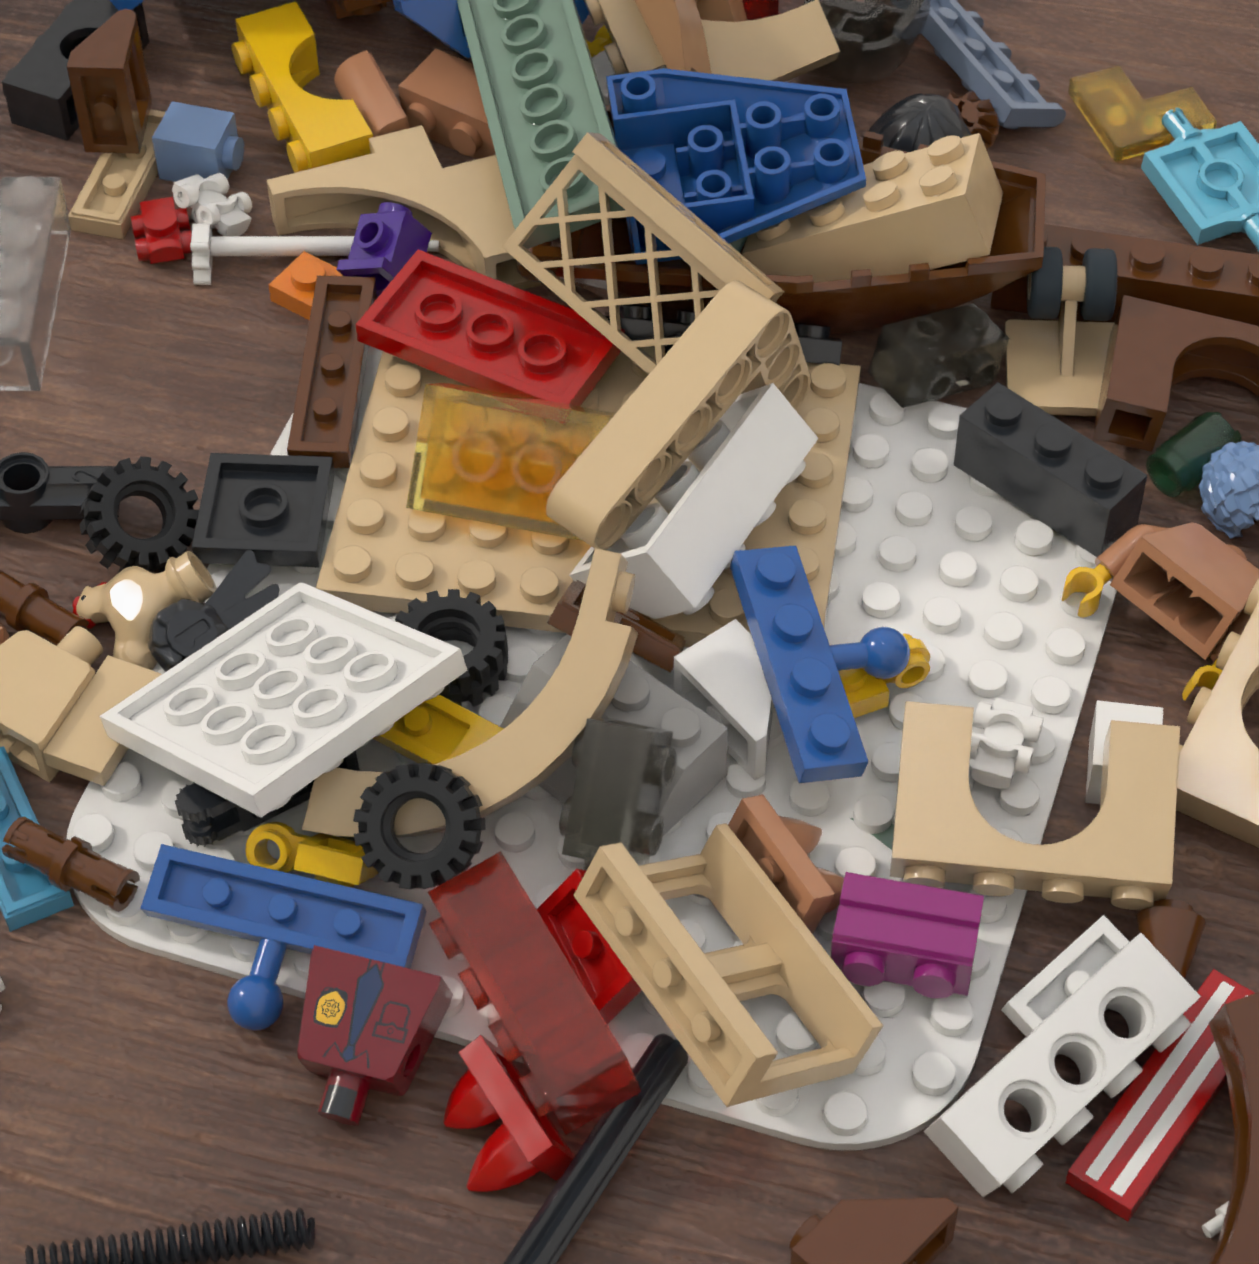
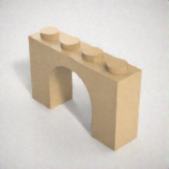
[1176,579,1259,848]
[890,701,1180,910]

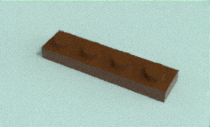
[287,275,377,468]

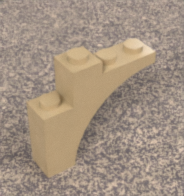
[267,125,541,290]

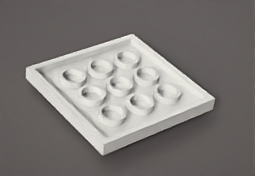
[100,582,467,817]

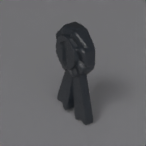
[148,549,280,672]

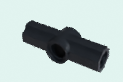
[0,452,120,534]

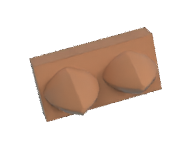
[728,795,844,934]

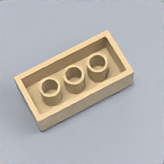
[742,133,1003,283]

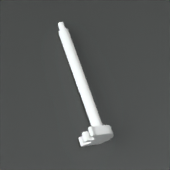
[191,224,439,285]

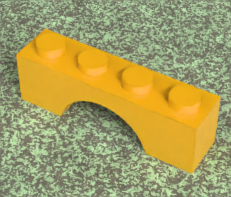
[232,1,373,173]

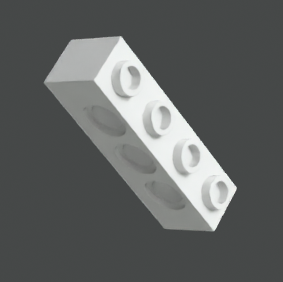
[924,933,1201,1197]

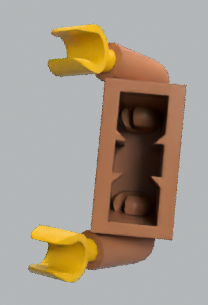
[1061,522,1259,700]

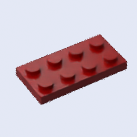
[355,249,625,425]

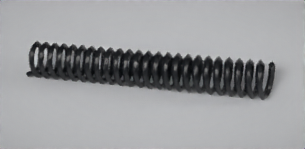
[25,1207,315,1264]

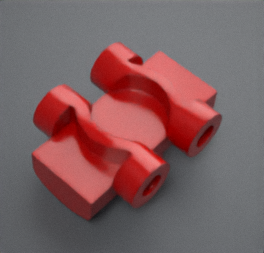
[131,197,192,264]

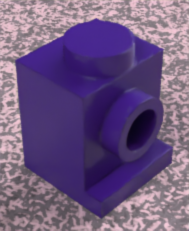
[336,202,432,296]

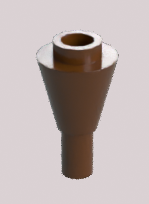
[1136,899,1206,979]

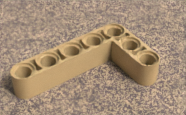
[546,280,810,550]

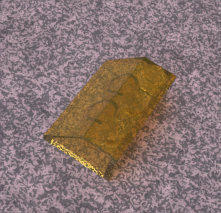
[406,382,616,541]

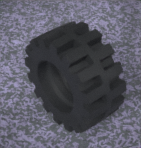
[395,589,508,707]

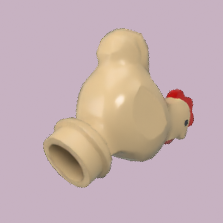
[72,551,217,670]

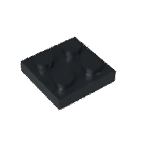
[192,453,335,568]

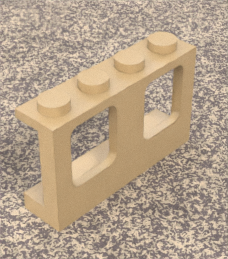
[574,823,883,1107]

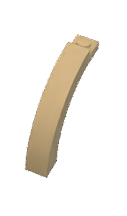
[302,548,638,838]

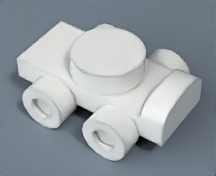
[172,173,252,236]
[970,697,1044,789]

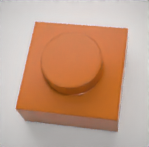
[269,251,343,320]

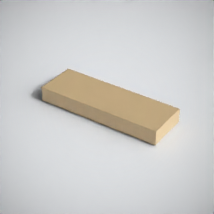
[68,109,166,239]

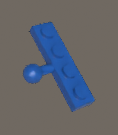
[730,545,910,784]
[140,844,427,1031]

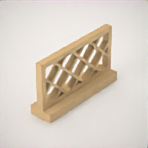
[502,132,784,374]

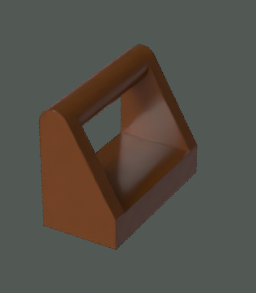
[67,9,152,154]

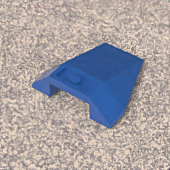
[606,68,866,265]

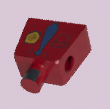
[297,945,453,1126]

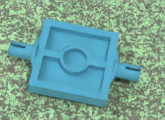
[1141,108,1259,252]

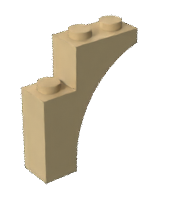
[584,0,840,82]

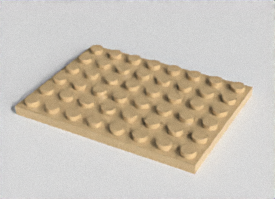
[316,346,861,647]

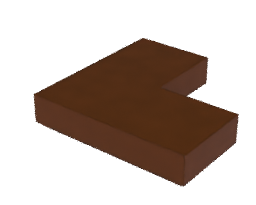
[547,580,686,673]

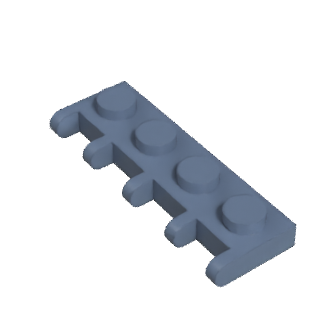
[893,0,1066,129]

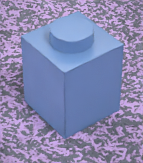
[152,101,244,182]

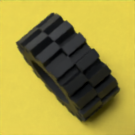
[80,456,199,573]
[353,763,486,890]

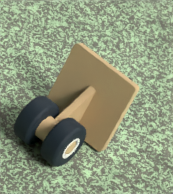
[1005,247,1117,416]

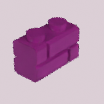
[831,872,984,999]

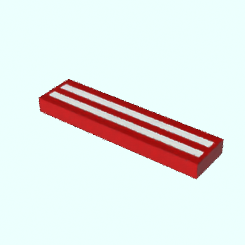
[1065,969,1255,1222]

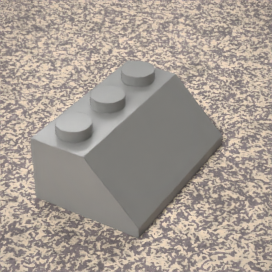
[500,634,728,859]

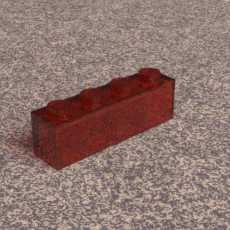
[428,851,641,1135]

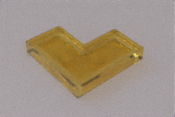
[1068,66,1217,162]

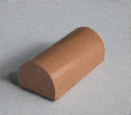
[334,50,410,137]

